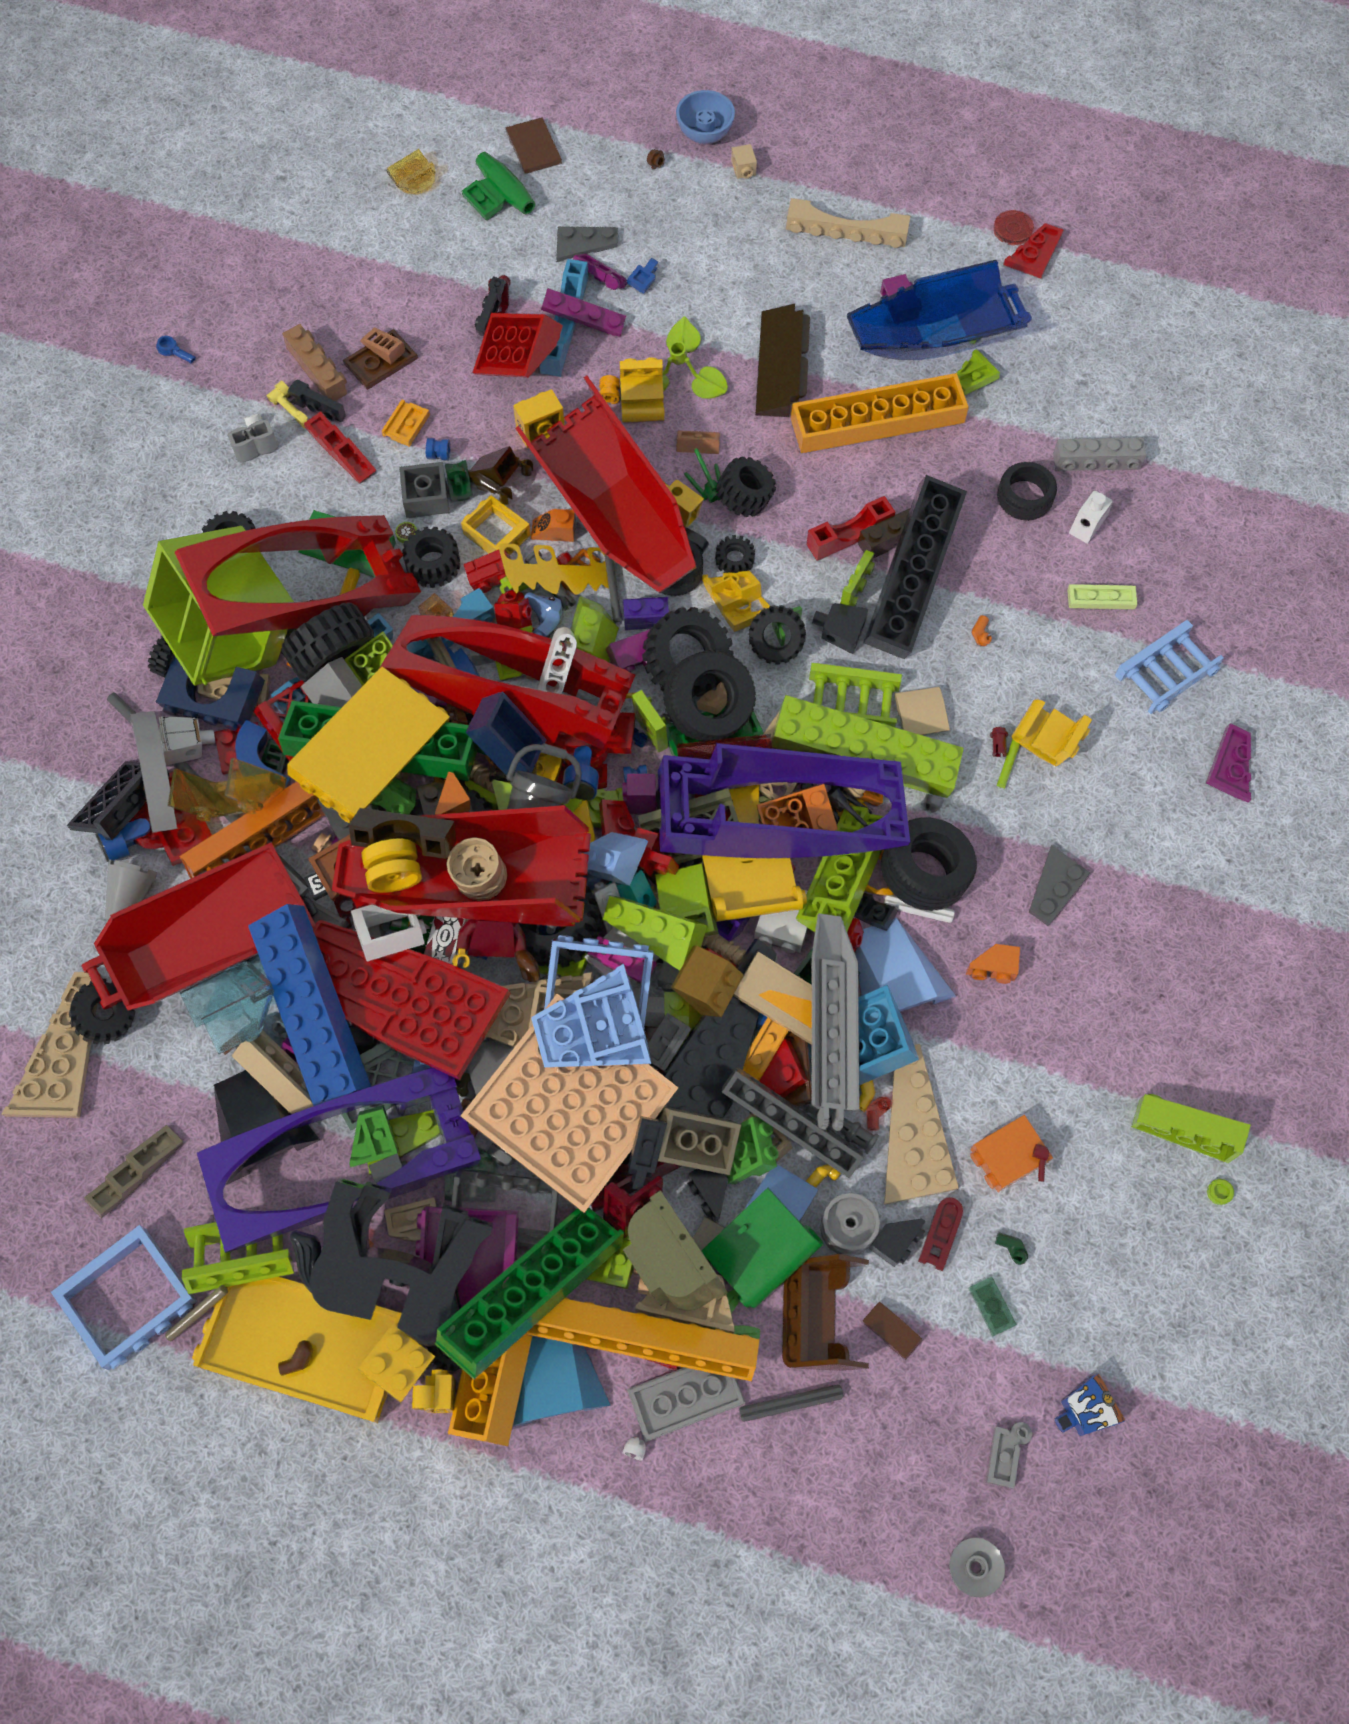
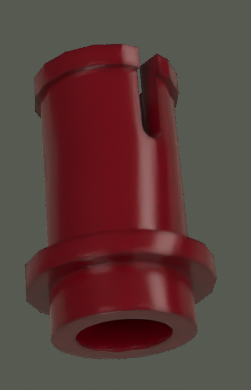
[990,727,1009,757]

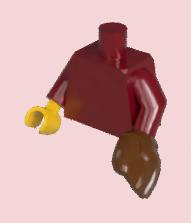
[452,899,540,983]

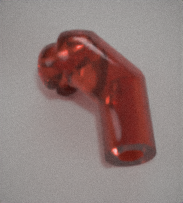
[866,1097,892,1131]

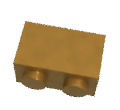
[671,945,744,1017]

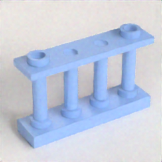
[1115,620,1224,714]

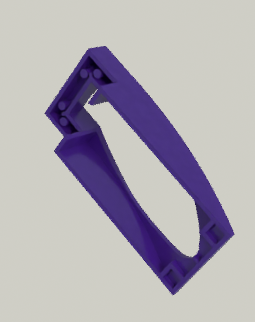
[658,743,910,858]
[197,1067,481,1253]

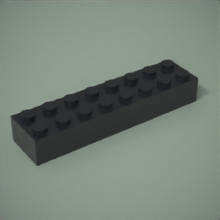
[863,475,967,659]

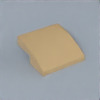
[894,687,950,735]

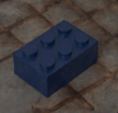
[465,692,547,776]

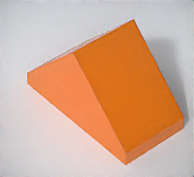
[435,772,471,815]

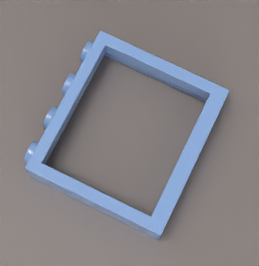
[544,935,653,1028]
[51,1225,198,1370]

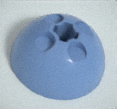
[676,90,735,144]

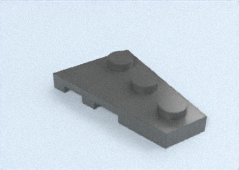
[556,226,618,262]
[1029,845,1090,926]

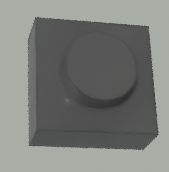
[487,1143,517,1166]

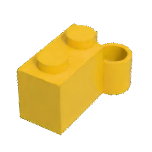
[412,1370,456,1413]

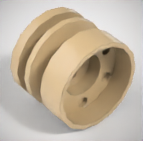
[447,838,507,901]

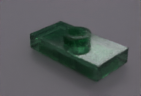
[968,1277,1017,1337]

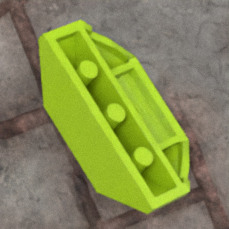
[567,596,619,662]

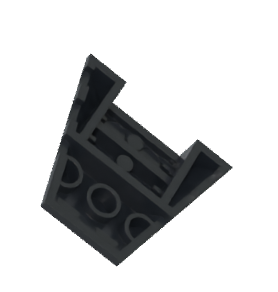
[214,1070,320,1185]

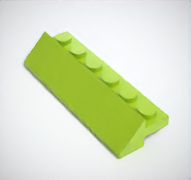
[796,805,884,932]

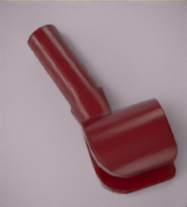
[1032,1144,1049,1182]

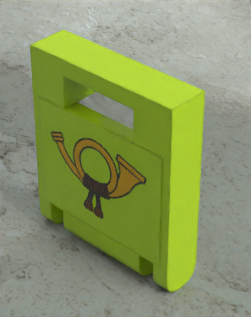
[632,690,668,753]

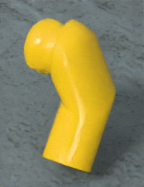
[859,1080,876,1112]
[805,1164,841,1188]

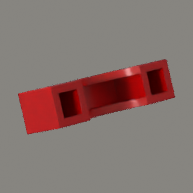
[806,495,896,561]

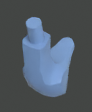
[524,593,562,637]

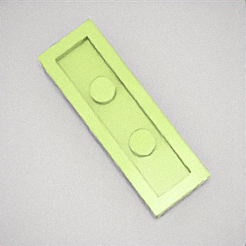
[1067,584,1137,609]

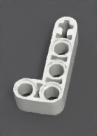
[521,627,577,694]

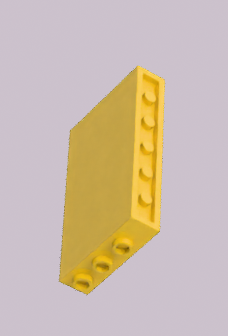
[287,667,450,823]

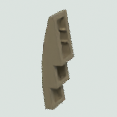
[84,1125,183,1219]

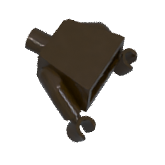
[468,446,533,505]

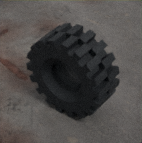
[69,979,136,1045]

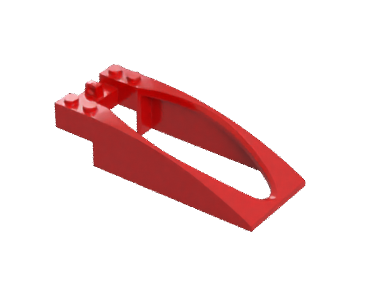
[175,515,421,636]
[379,615,636,750]

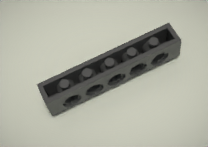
[722,1066,864,1179]

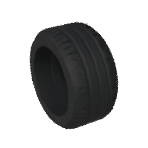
[997,462,1057,521]
[661,540,703,596]

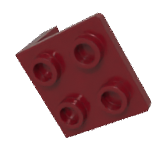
[603,1176,663,1239]

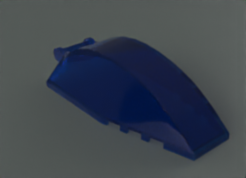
[847,260,1032,360]

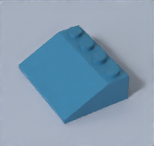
[811,985,919,1085]

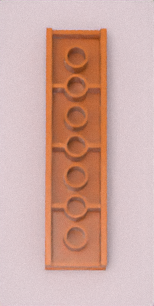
[179,781,325,879]

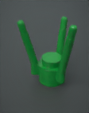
[684,448,721,503]

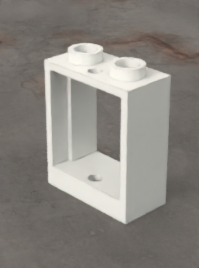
[351,905,427,961]

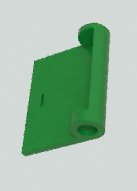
[701,1188,824,1308]

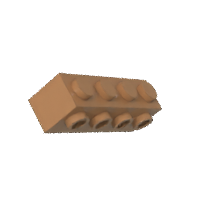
[282,324,347,401]

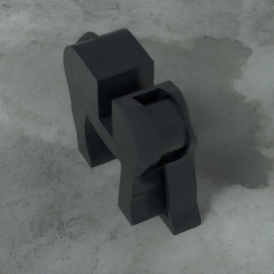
[290,1178,493,1346]

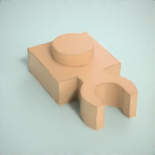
[697,682,727,715]

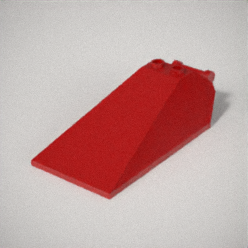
[81,843,316,1010]

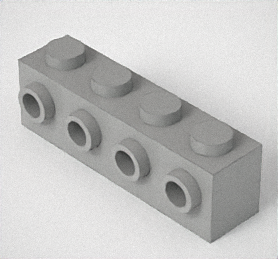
[1053,438,1146,471]

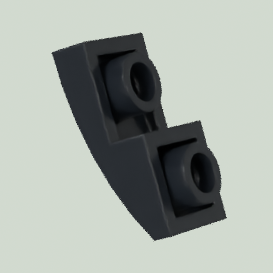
[854,893,897,931]

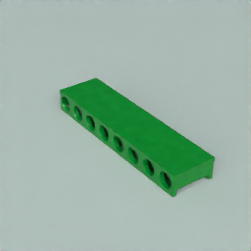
[435,1207,624,1379]

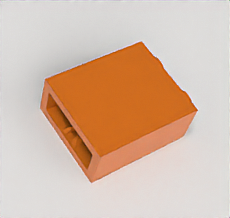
[970,1115,1053,1193]

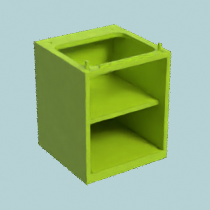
[143,526,294,686]

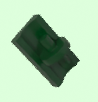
[445,460,473,502]

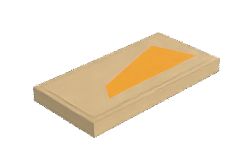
[733,952,812,1045]

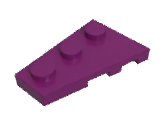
[1206,723,1251,802]

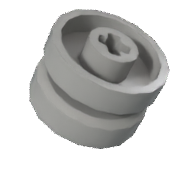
[820,1193,880,1256]

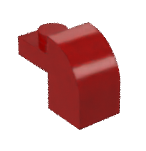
[634,828,679,877]

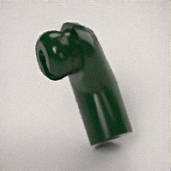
[995,1232,1028,1265]

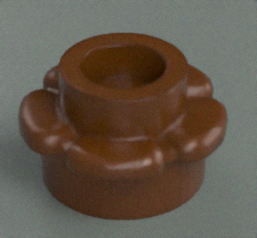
[647,149,665,170]

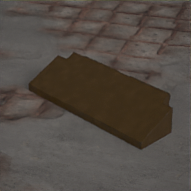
[755,303,810,417]

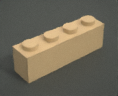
[232,1028,313,1114]

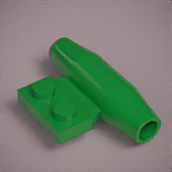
[461,152,535,221]

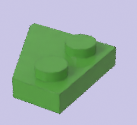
[349,1105,399,1167]

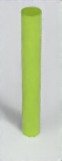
[996,727,1020,789]

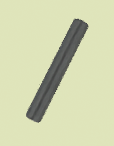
[739,1384,843,1422]

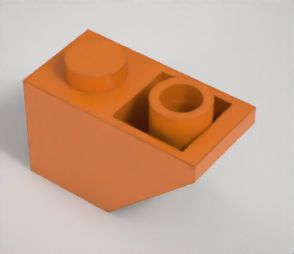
[966,944,1020,984]

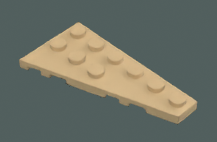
[2,972,102,1118]

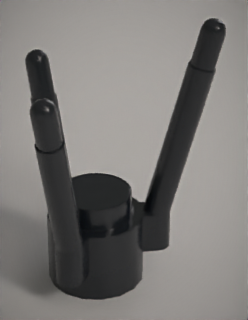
[828,788,872,827]

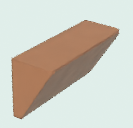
[676,430,720,454]

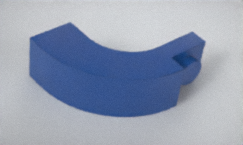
[235,720,291,794]

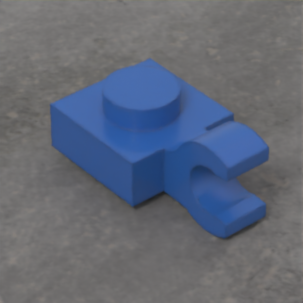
[627,258,659,294]

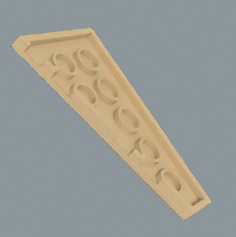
[884,1044,959,1205]

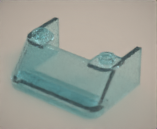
[179,962,274,1054]

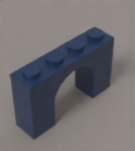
[156,655,265,731]

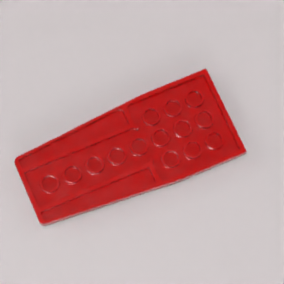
[313,920,511,1080]

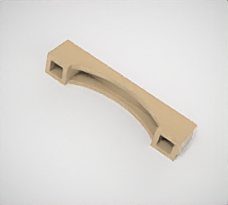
[786,198,910,248]

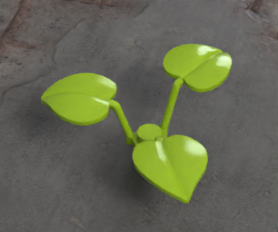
[662,316,728,399]

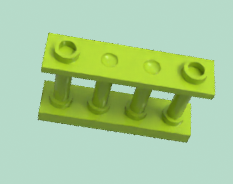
[809,662,902,727]
[182,1208,294,1294]

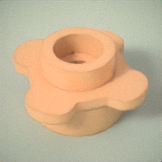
[311,833,332,853]

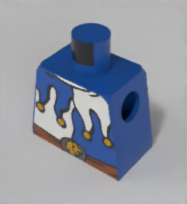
[1054,1373,1126,1436]

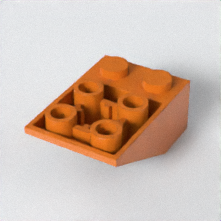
[756,784,838,831]

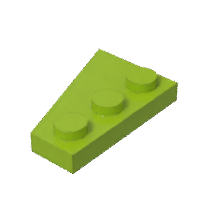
[368,1110,441,1176]

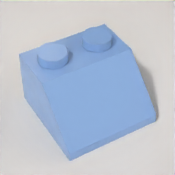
[583,832,648,886]

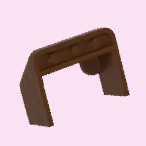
[782,1254,869,1371]

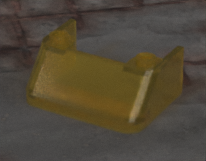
[167,758,287,821]

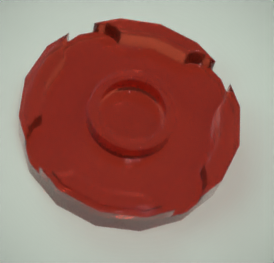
[993,210,1034,246]

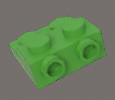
[371,777,416,815]
[726,1117,779,1185]

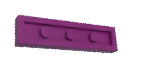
[541,288,626,337]

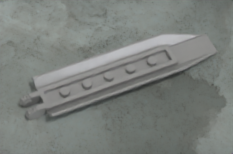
[812,913,859,1131]

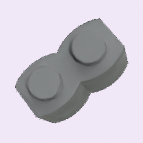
[227,420,278,462]

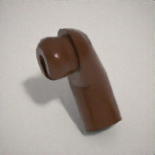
[278,1340,313,1376]

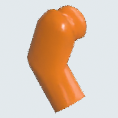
[971,615,992,647]

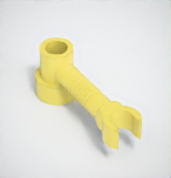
[266,380,308,429]

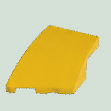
[701,571,770,632]

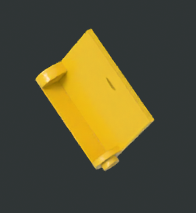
[702,855,807,922]

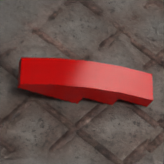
[304,411,376,484]

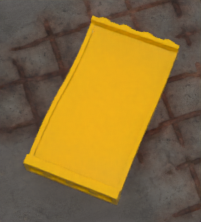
[192,1277,402,1424]

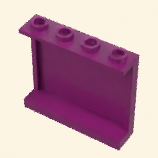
[415,1206,519,1315]

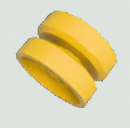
[361,839,422,893]

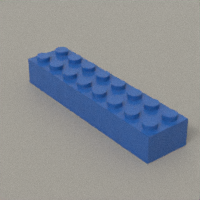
[248,904,371,1106]

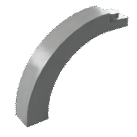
[130,711,177,832]

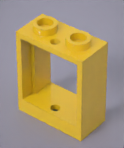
[461,495,531,555]

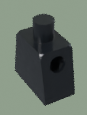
[812,603,869,654]

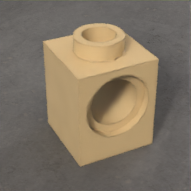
[731,144,757,179]

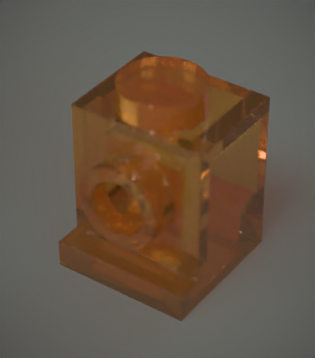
[418,593,454,617]

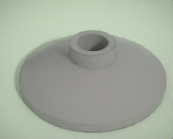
[949,1538,1005,1597]

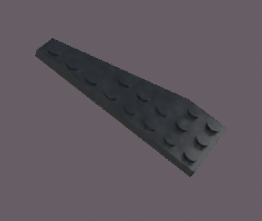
[662,939,777,1118]

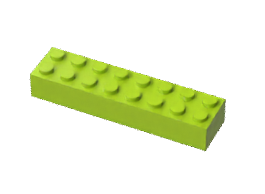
[770,695,964,798]

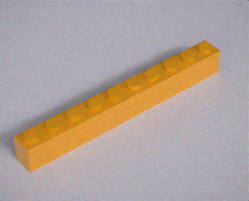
[525,1297,760,1382]

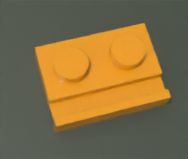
[381,399,430,447]

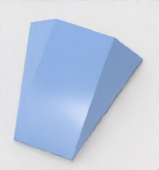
[855,918,956,1012]
[531,964,652,1068]

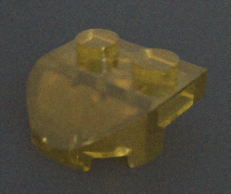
[386,148,436,195]

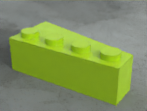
[603,895,707,971]
[1131,1094,1251,1163]

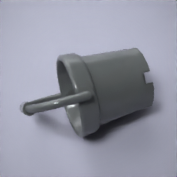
[507,743,582,809]

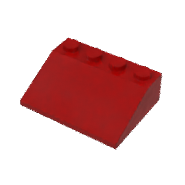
[472,313,563,378]

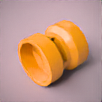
[599,375,620,404]

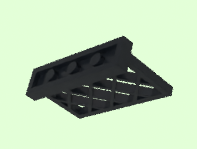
[67,761,170,840]

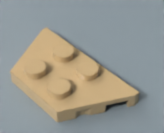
[635,1275,735,1334]

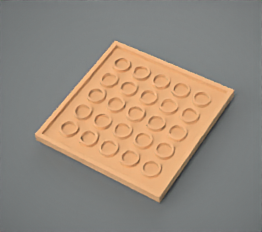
[461,994,678,1213]

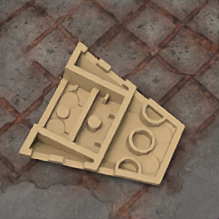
[485,972,593,1047]

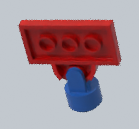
[553,712,636,801]
[95,769,212,866]

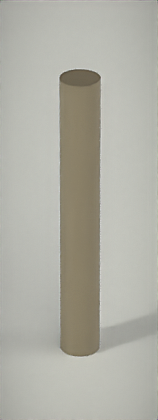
[165,1285,228,1341]

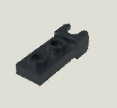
[288,379,346,423]

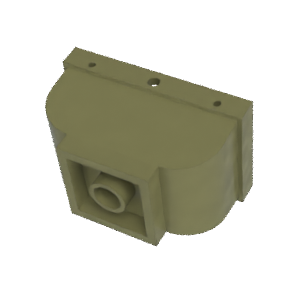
[623,1190,728,1310]

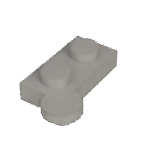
[986,1422,1032,1489]

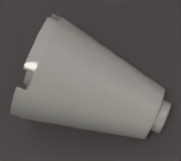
[105,860,157,920]

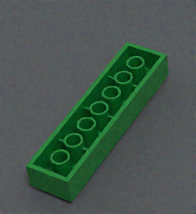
[278,701,479,781]

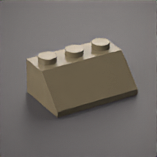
[658,1106,741,1175]

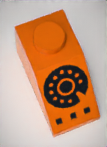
[531,509,576,542]

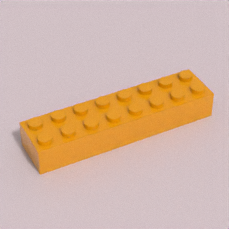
[791,373,969,453]

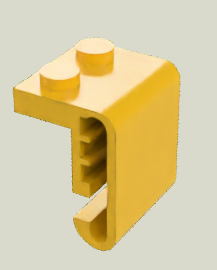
[619,357,665,423]
[1012,699,1092,766]

